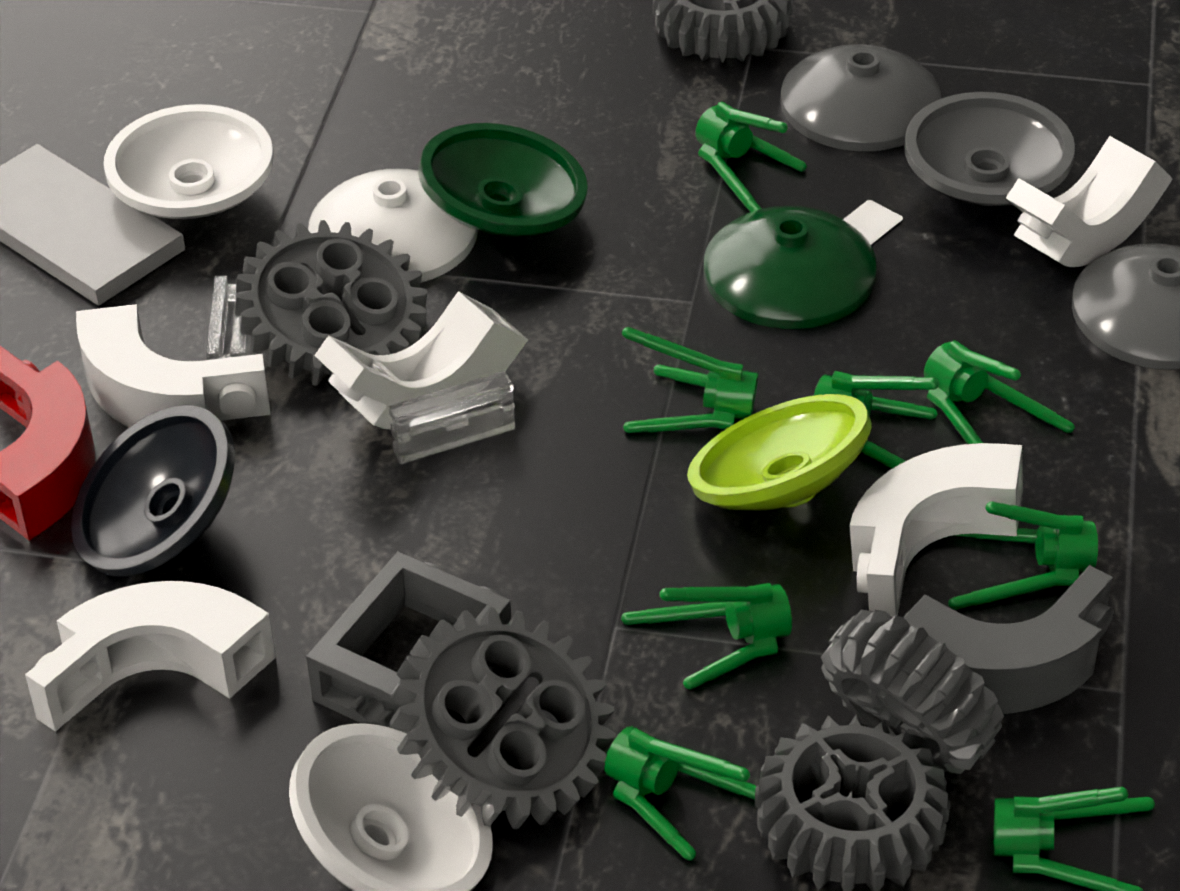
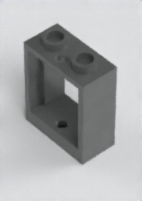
[306,551,511,734]

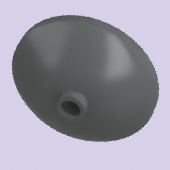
[781,44,941,151]
[904,92,1075,206]
[1072,243,1180,370]

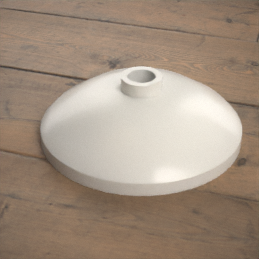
[104,104,274,219]
[308,169,478,283]
[289,724,493,891]

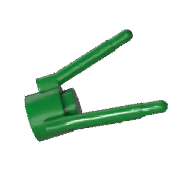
[695,101,807,212]
[622,327,759,433]
[924,340,1075,444]
[814,371,939,469]
[948,501,1098,610]
[621,583,792,690]
[604,726,757,861]
[994,787,1155,891]

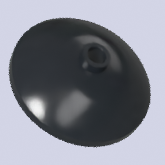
[71,405,235,576]

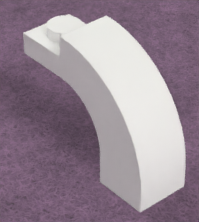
[1006,136,1172,267]
[314,291,528,430]
[76,304,271,427]
[850,443,1023,617]
[25,581,276,732]

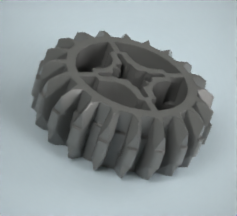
[653,0,793,63]
[821,609,1004,774]
[755,714,950,891]

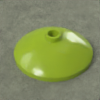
[687,394,871,510]

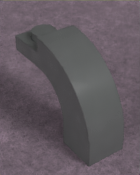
[904,565,1114,714]

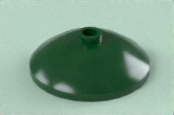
[418,123,588,237]
[704,206,877,329]

